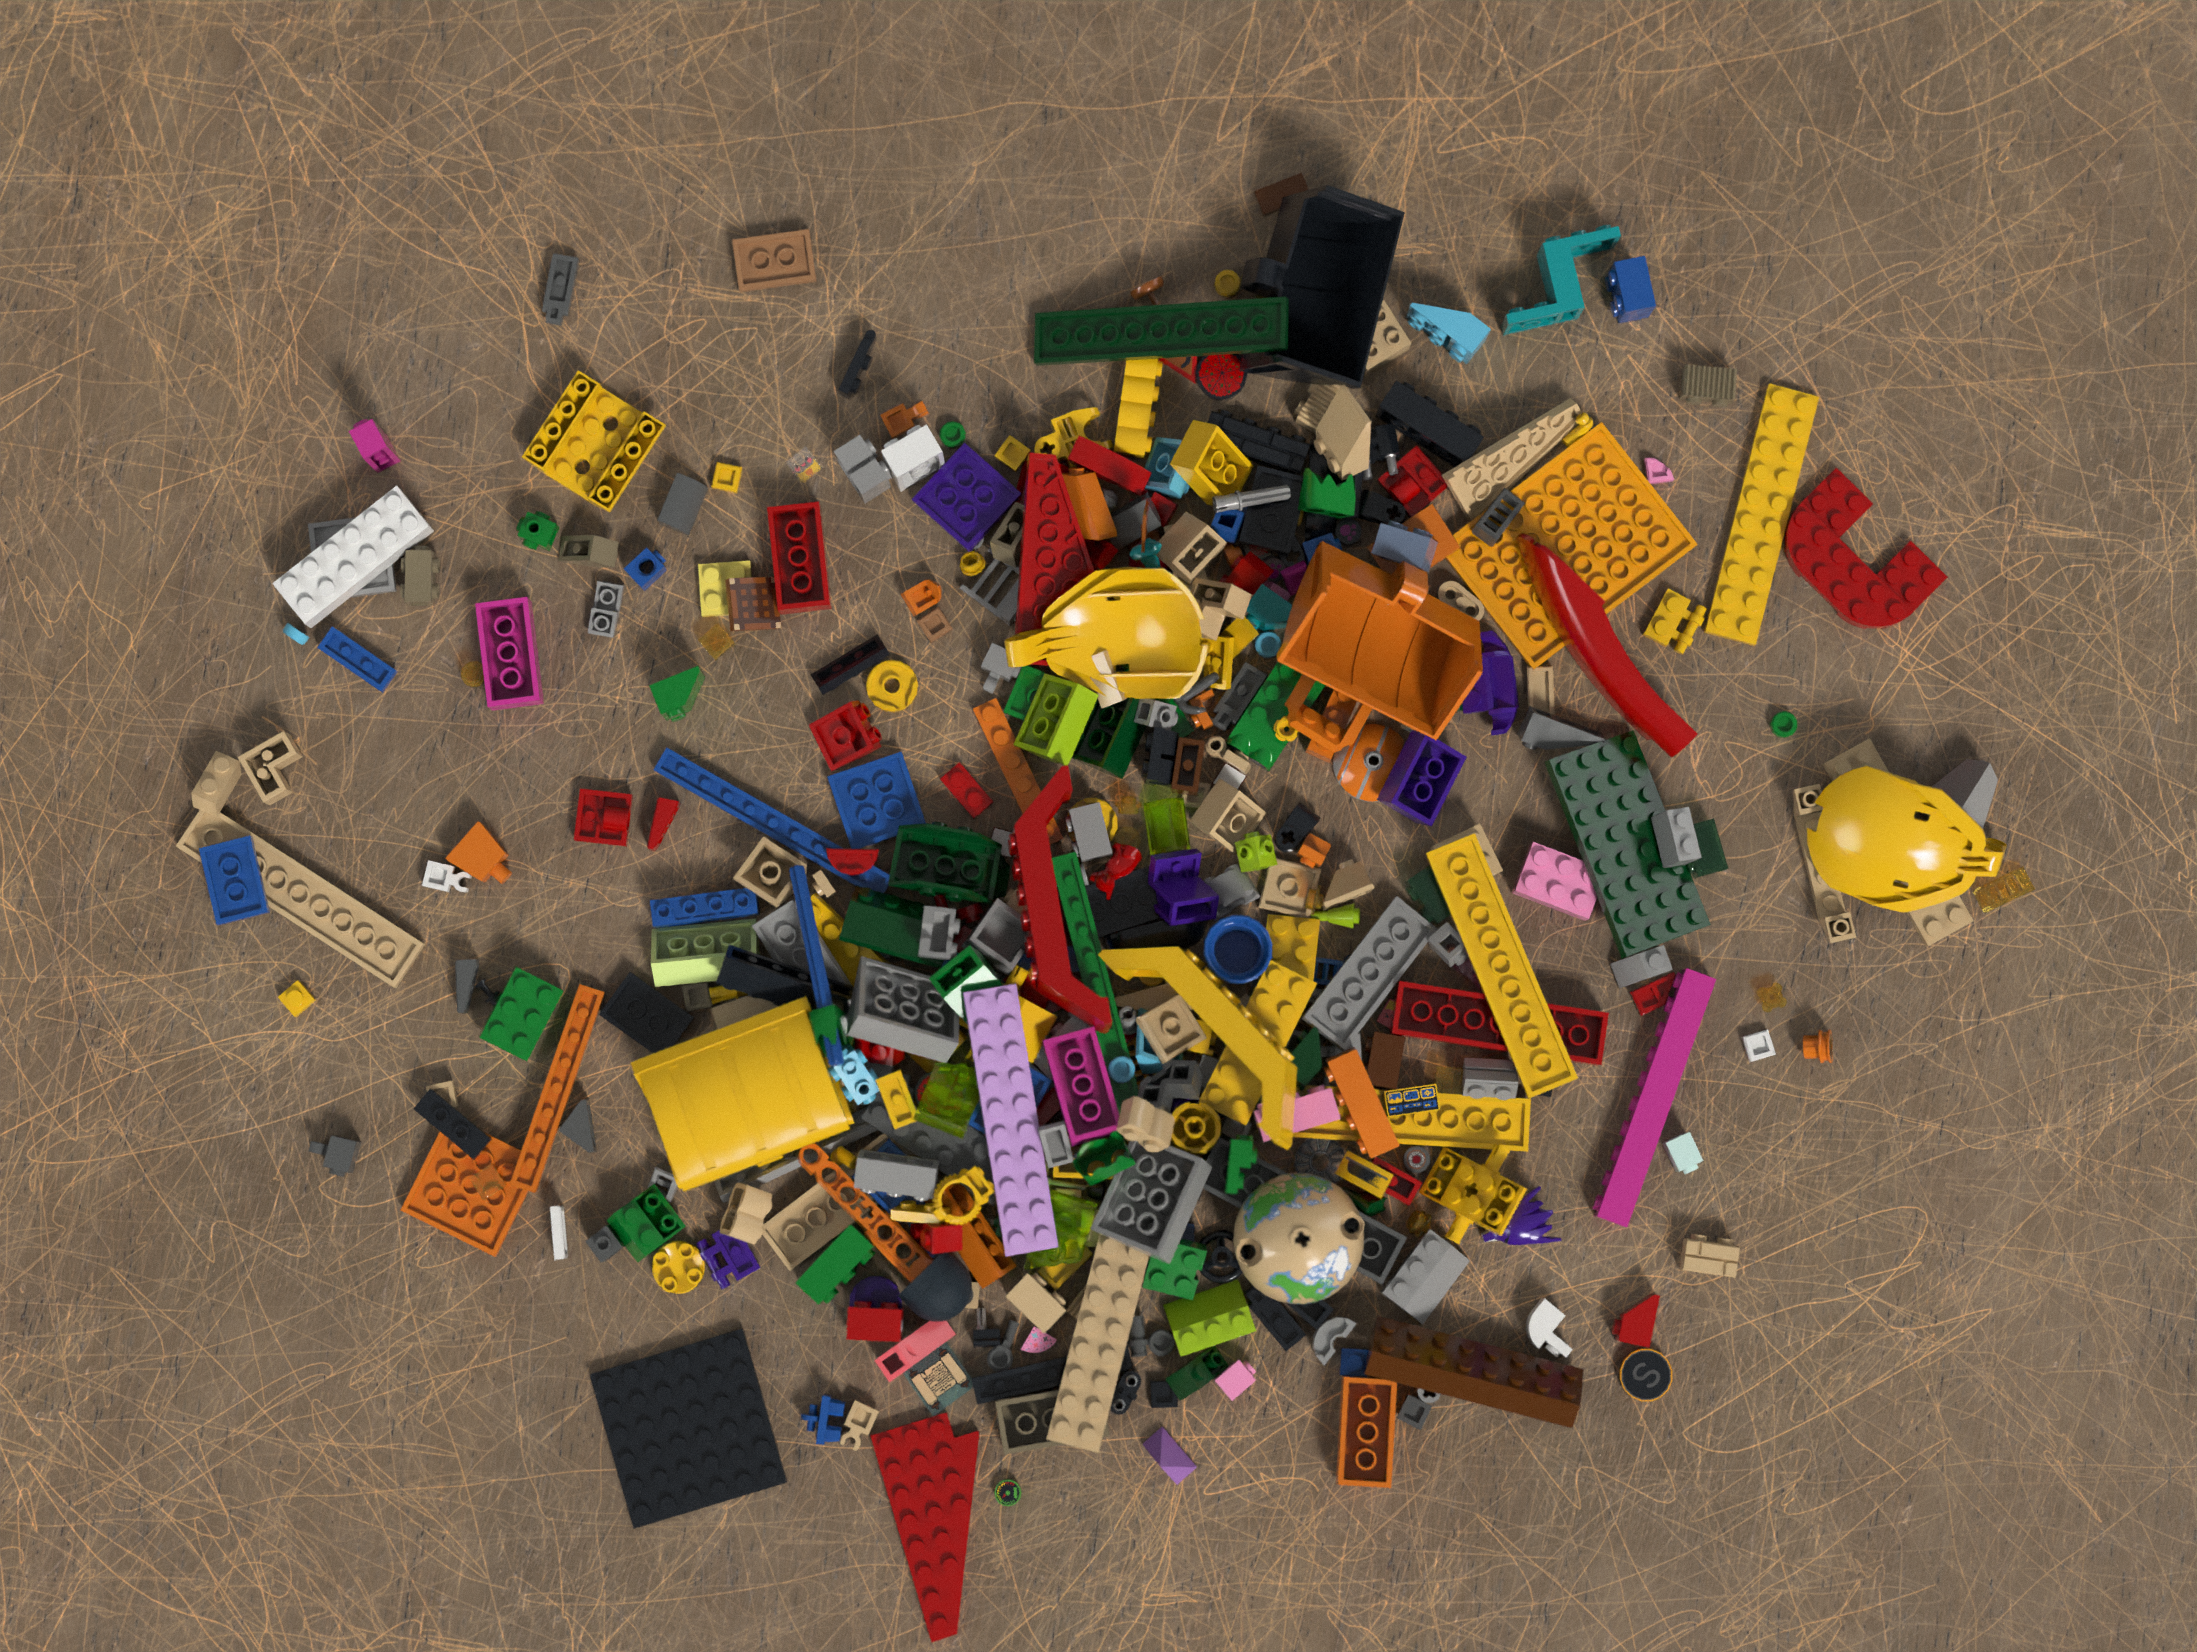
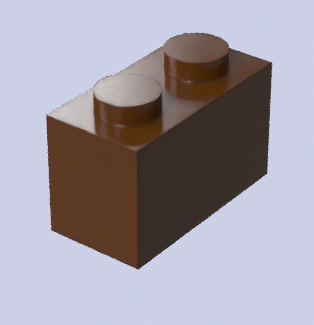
[1171,737,1205,796]
[1362,1031,1406,1090]

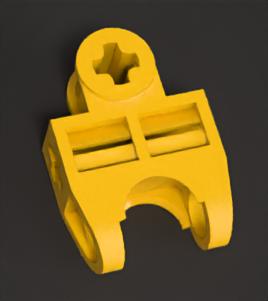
[1034,407,1114,468]

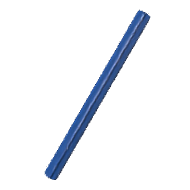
[789,865,844,1066]

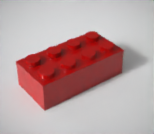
[767,501,832,615]

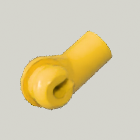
[1562,412,1593,448]
[830,1146,857,1169]

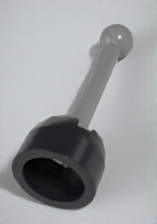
[1047,1176,1106,1201]

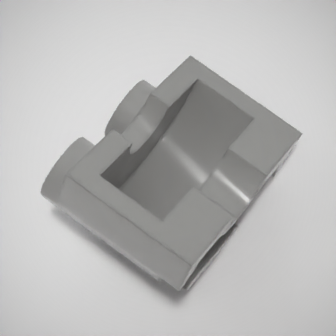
[1204,864,1261,921]
[918,906,960,960]
[1312,1316,1357,1365]

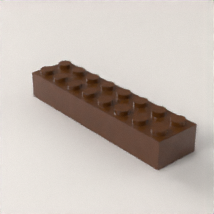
[1365,1316,1584,1428]

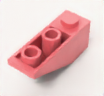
[874,1320,956,1382]

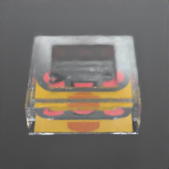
[786,447,822,484]

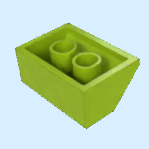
[1013,673,1099,766]
[1163,1279,1256,1357]

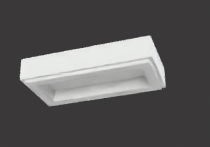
[550,1206,568,1260]

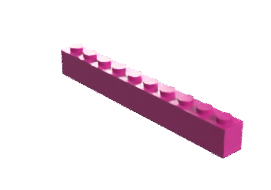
[1592,968,1716,1227]

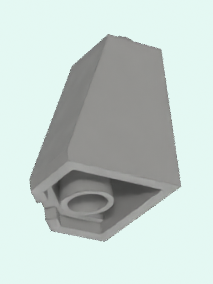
[1922,759,1998,829]

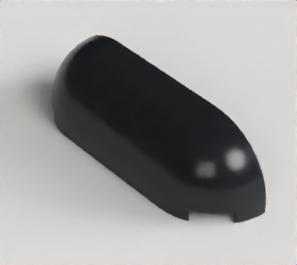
[1304,443,1339,542]
[1103,920,1207,950]

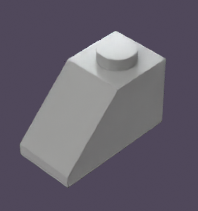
[1610,945,1673,988]

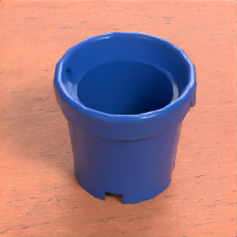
[1203,915,1272,984]

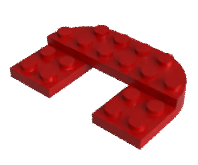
[1784,467,1948,629]

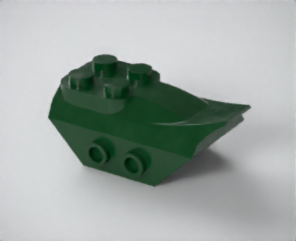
[888,822,1011,904]

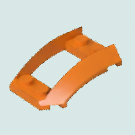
[1284,674,1372,753]

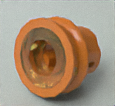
[1803,1029,1833,1064]

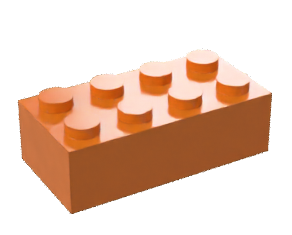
[1336,1375,1397,1488]

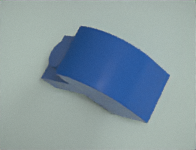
[1211,506,1248,544]

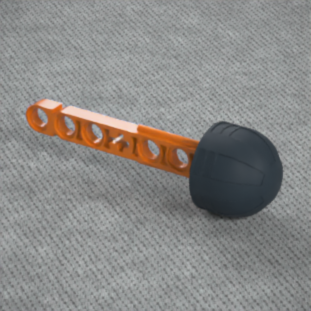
[798,1144,972,1322]

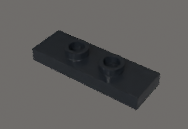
[413,1088,492,1160]

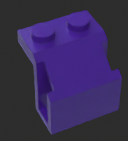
[1148,848,1219,926]

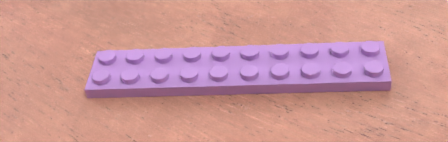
[963,983,1058,1256]

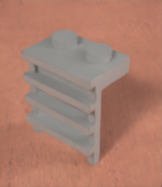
[960,547,1019,626]

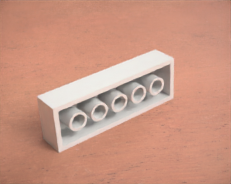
[272,486,434,628]

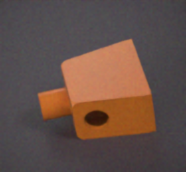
[445,821,512,884]

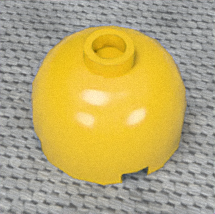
[1170,1102,1221,1156]

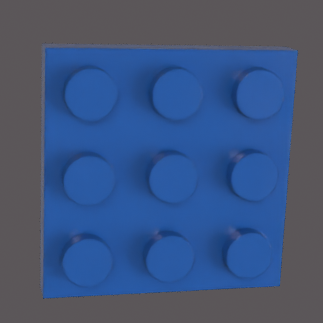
[827,751,926,849]

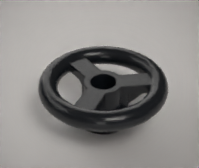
[1199,1230,1248,1283]

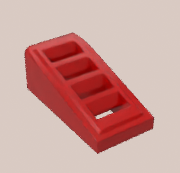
[647,797,681,852]

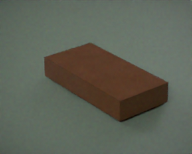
[1254,173,1309,217]

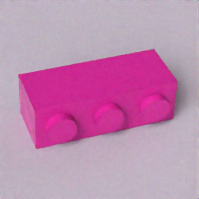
[349,419,401,473]

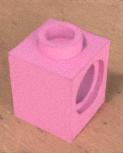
[1214,1359,1256,1401]

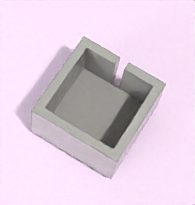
[833,435,892,504]
[962,898,1028,977]

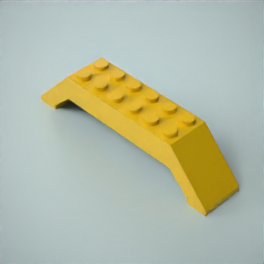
[1098,947,1297,1150]

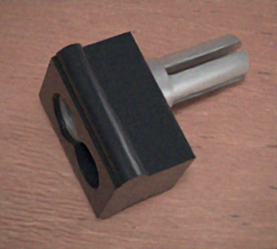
[973,1308,1000,1348]

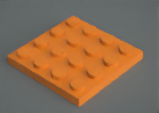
[401,1131,529,1257]

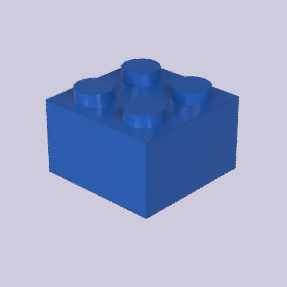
[1605,256,1656,324]

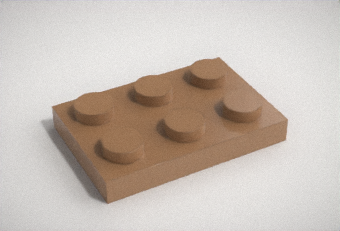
[732,229,817,292]

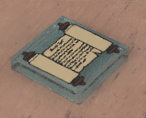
[903,1342,973,1416]

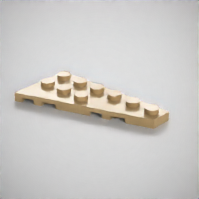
[1442,398,1582,522]

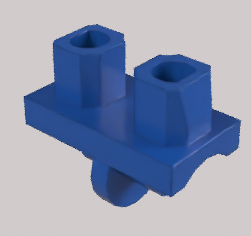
[800,1394,845,1445]

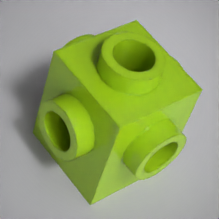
[1235,831,1277,873]

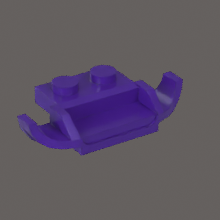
[1462,631,1519,736]

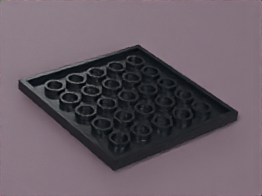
[590,1328,788,1529]

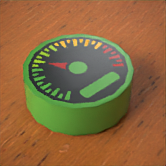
[994,1479,1022,1506]

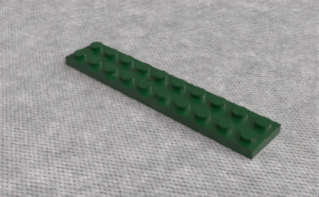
[1034,297,1289,366]

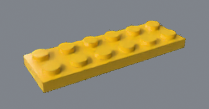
[1198,960,1317,1126]

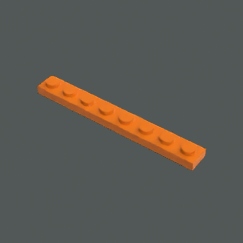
[510,984,605,1193]

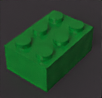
[479,966,564,1061]
[795,1223,876,1305]

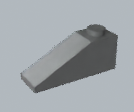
[1517,706,1605,750]

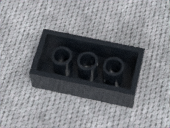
[1375,380,1484,467]

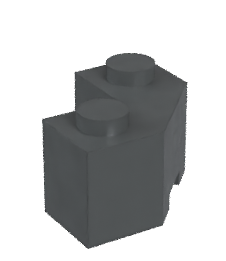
[1137,1060,1203,1114]

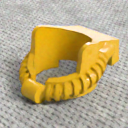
[933,1166,994,1225]

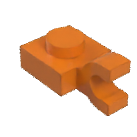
[880,401,929,439]

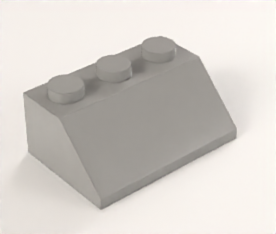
[1380,1229,1470,1324]

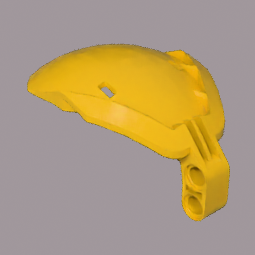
[1004,567,1208,699]
[1807,766,2007,913]

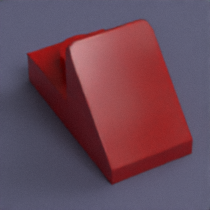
[1084,539,1118,571]

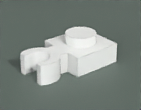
[422,860,472,893]

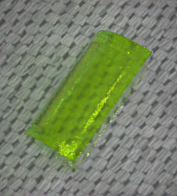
[1143,798,1191,855]

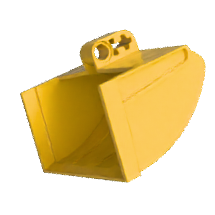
[630,997,854,1192]

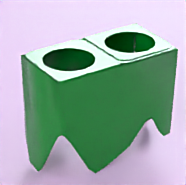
[1298,468,1356,518]
[808,1004,855,1057]
[1073,1131,1136,1186]

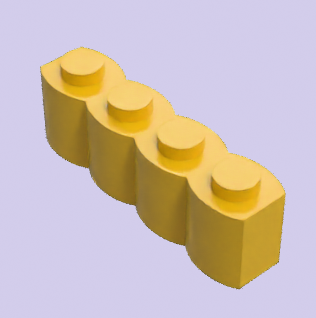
[1114,359,1163,459]

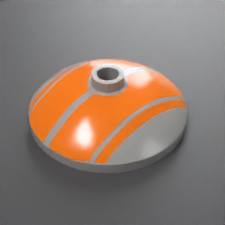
[1333,724,1406,802]

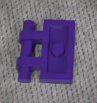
[696,1230,761,1290]

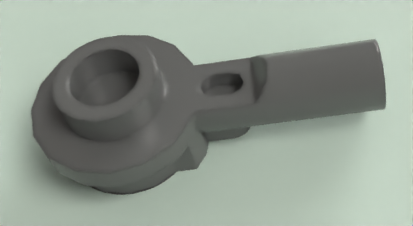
[987,1320,1019,1372]

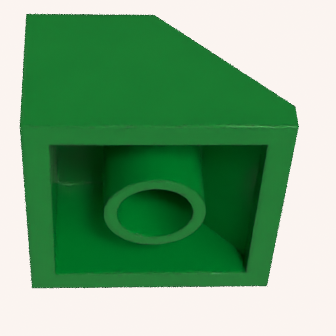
[649,666,705,722]

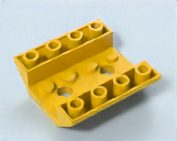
[522,370,666,513]

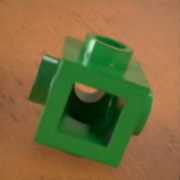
[516,511,560,552]

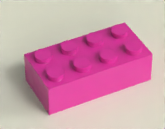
[475,597,544,711]
[1043,1026,1119,1147]

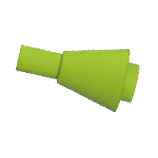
[1311,903,1360,929]

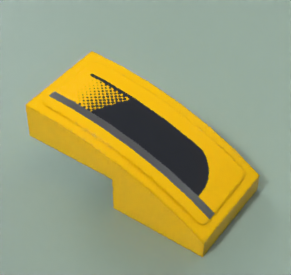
[1335,1150,1394,1199]

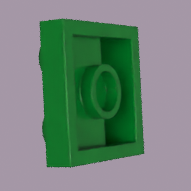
[1224,1134,1257,1194]

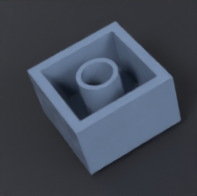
[1371,520,1438,572]

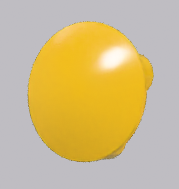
[652,1241,705,1294]

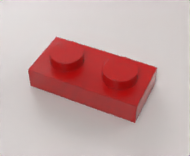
[940,762,994,819]

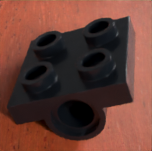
[1141,727,1179,786]

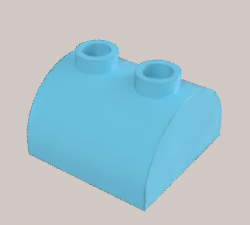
[1144,437,1189,499]

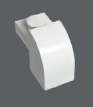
[1526,1298,1573,1357]

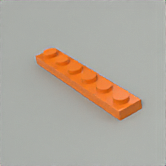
[973,698,1064,845]

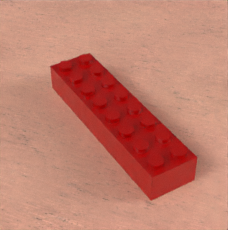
[1389,981,1609,1066]

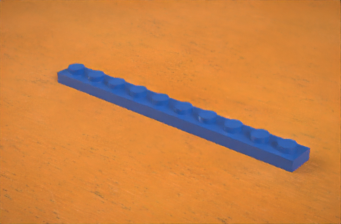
[653,747,889,893]

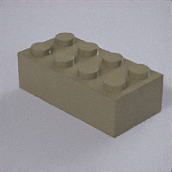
[995,1389,1110,1455]

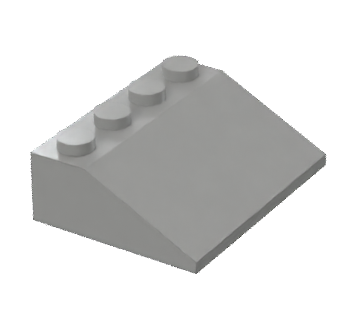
[847,956,959,1063]
[1091,1141,1213,1264]

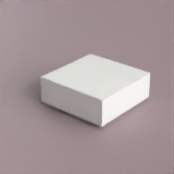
[1741,1029,1776,1062]

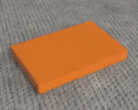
[1367,504,1461,575]

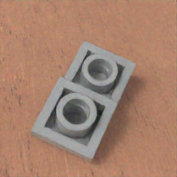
[588,580,625,638]

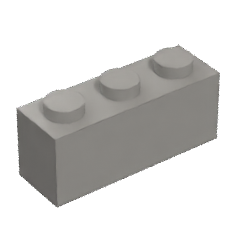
[854,1149,939,1201]

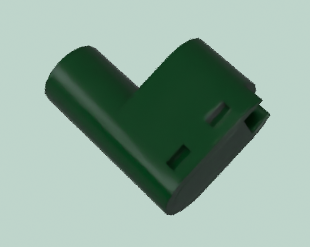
[1341,1186,1388,1217]

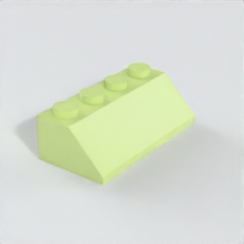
[651,918,760,987]

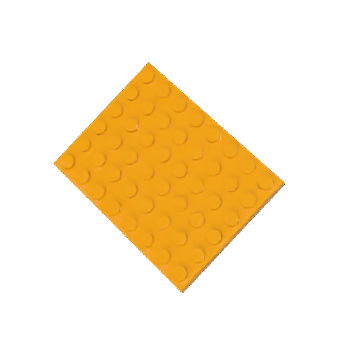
[1445,422,1698,670]

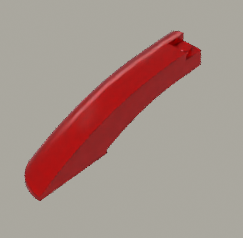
[1517,533,1698,757]

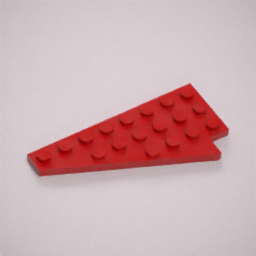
[1015,453,1094,666]
[870,1412,979,1642]

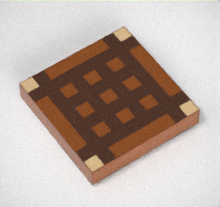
[725,577,781,632]

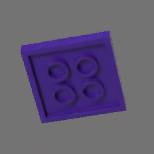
[912,443,1022,552]

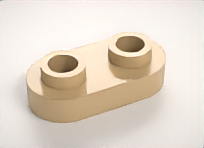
[1437,581,1484,621]

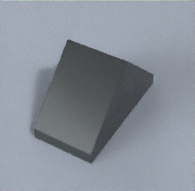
[559,1099,597,1153]

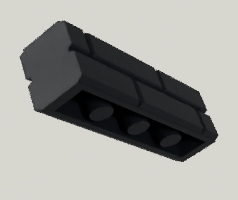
[1208,409,1310,475]

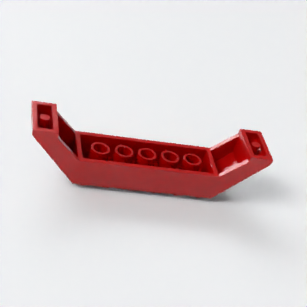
[1007,765,1112,1034]

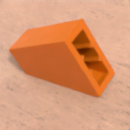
[1062,467,1117,540]

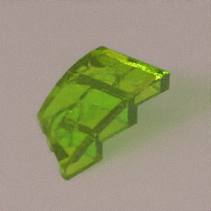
[913,1063,979,1139]
[1024,1189,1098,1270]

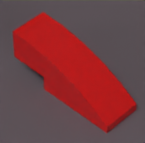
[1068,435,1152,497]

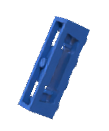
[650,888,760,928]

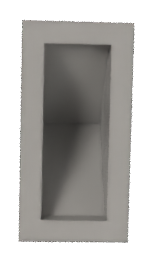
[1038,1121,1074,1168]

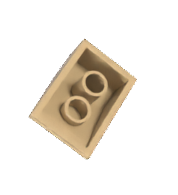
[1314,384,1371,481]

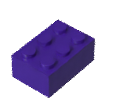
[1377,730,1467,827]

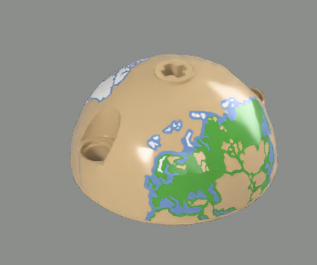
[1233,1173,1364,1304]

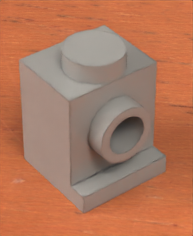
[1134,699,1178,731]
[1428,922,1468,968]

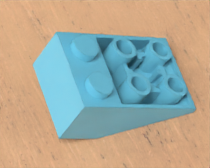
[1406,302,1491,364]

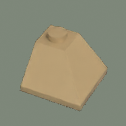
[1320,859,1374,911]

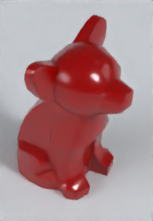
[1090,842,1142,900]

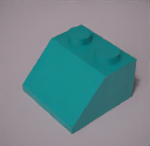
[1245,584,1292,631]

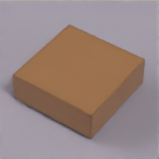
[917,607,953,643]

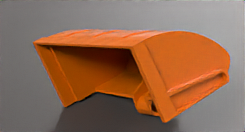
[1277,541,1483,740]

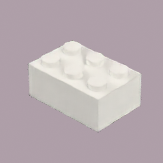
[881,424,945,492]

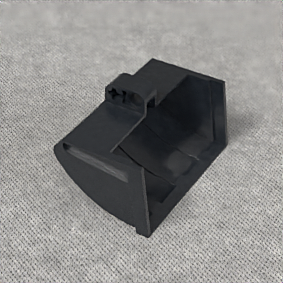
[1239,185,1405,389]

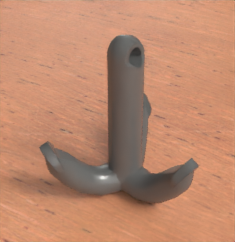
[1173,672,1219,714]

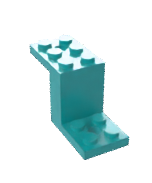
[1501,224,1621,335]

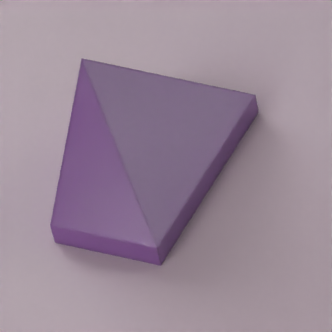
[1143,1427,1197,1484]

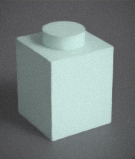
[1662,1132,1703,1174]

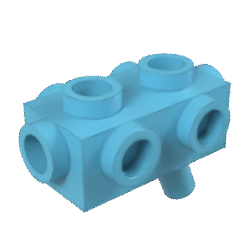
[826,1043,879,1105]

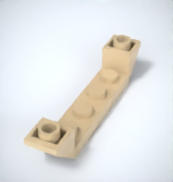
[1793,784,1856,943]

